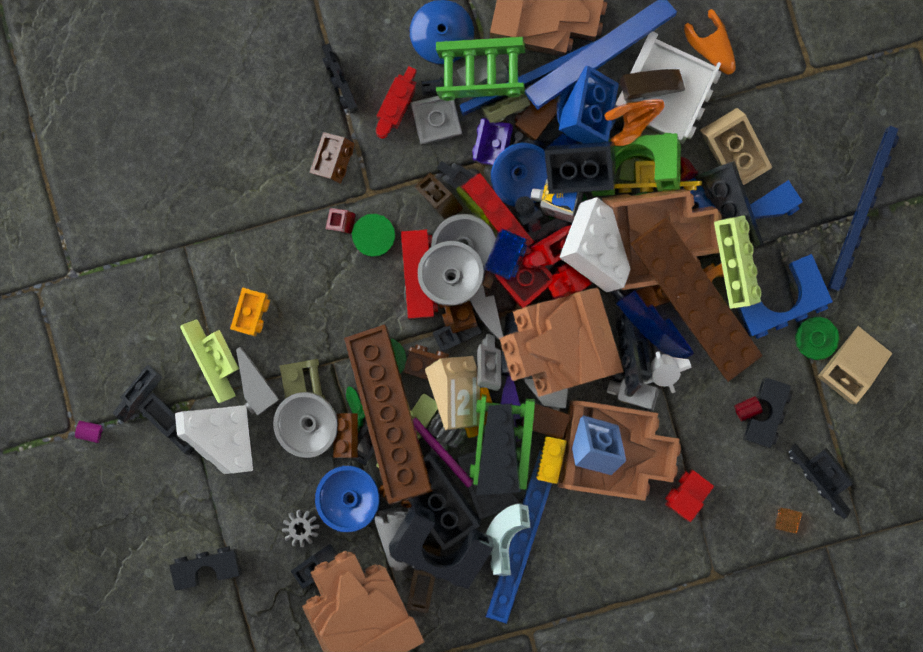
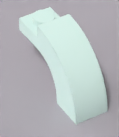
[486,504,530,576]

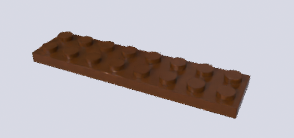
[630,218,763,382]
[344,324,432,505]

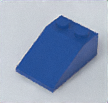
[559,65,619,143]

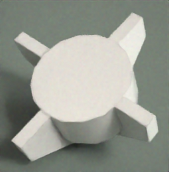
[642,352,692,393]

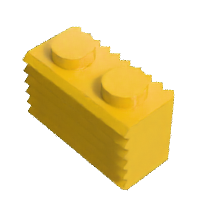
[535,436,567,484]

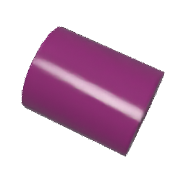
[75,420,103,443]

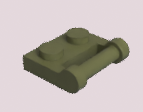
[480,94,530,123]
[280,359,325,399]

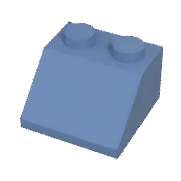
[572,416,626,475]

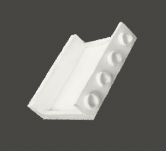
[614,31,722,144]

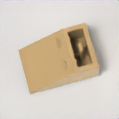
[817,326,892,404]

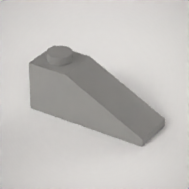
[236,347,280,416]

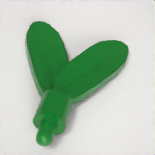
[346,386,365,433]

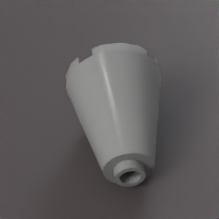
[374,508,410,570]

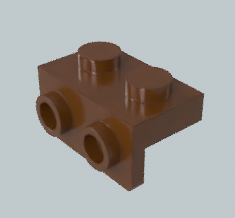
[333,413,358,458]

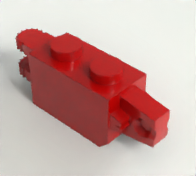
[375,66,417,139]
[522,225,572,268]
[548,262,593,297]

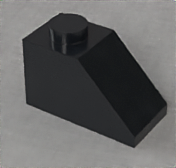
[291,544,338,589]

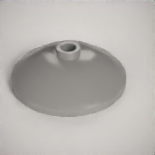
[431,214,497,278]
[418,241,484,306]
[273,392,338,458]

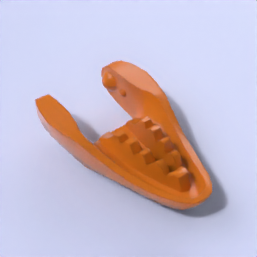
[684,9,736,75]
[604,99,665,146]

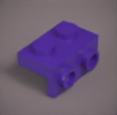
[472,118,513,166]

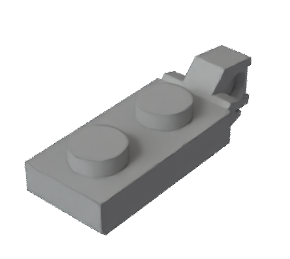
[477,334,501,391]

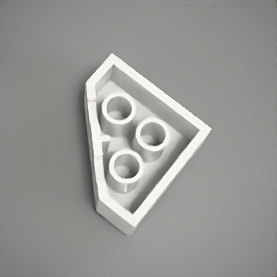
[560,197,630,292]
[175,405,253,474]

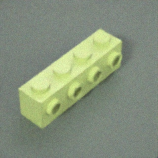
[714,215,761,309]

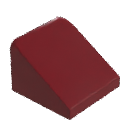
[680,157,698,182]
[326,208,356,234]

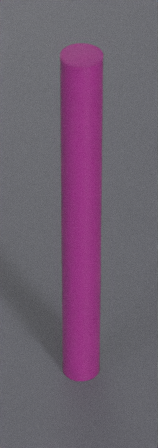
[413,417,474,488]

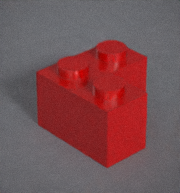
[665,470,714,522]

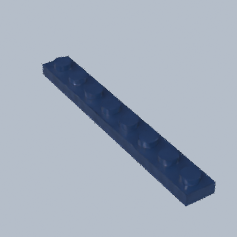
[827,126,899,293]

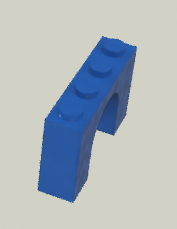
[737,254,833,339]

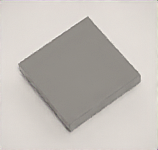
[410,96,462,145]

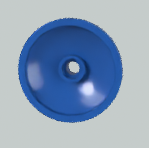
[410,0,474,64]
[491,143,547,206]
[315,466,380,532]

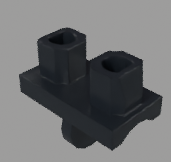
[514,196,543,233]

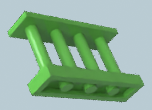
[436,37,526,101]
[470,394,535,489]

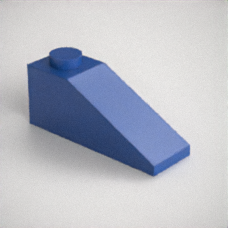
[750,180,803,219]

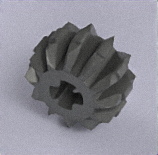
[428,413,466,447]

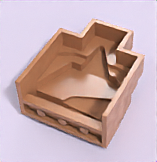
[490,0,607,56]
[602,189,722,290]
[500,288,624,397]
[557,401,681,501]
[302,551,424,652]

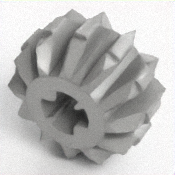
[282,510,320,547]

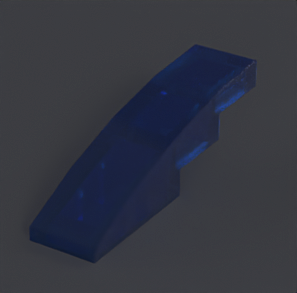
[617,291,694,359]

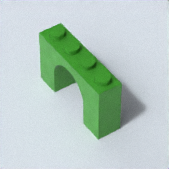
[592,133,681,196]

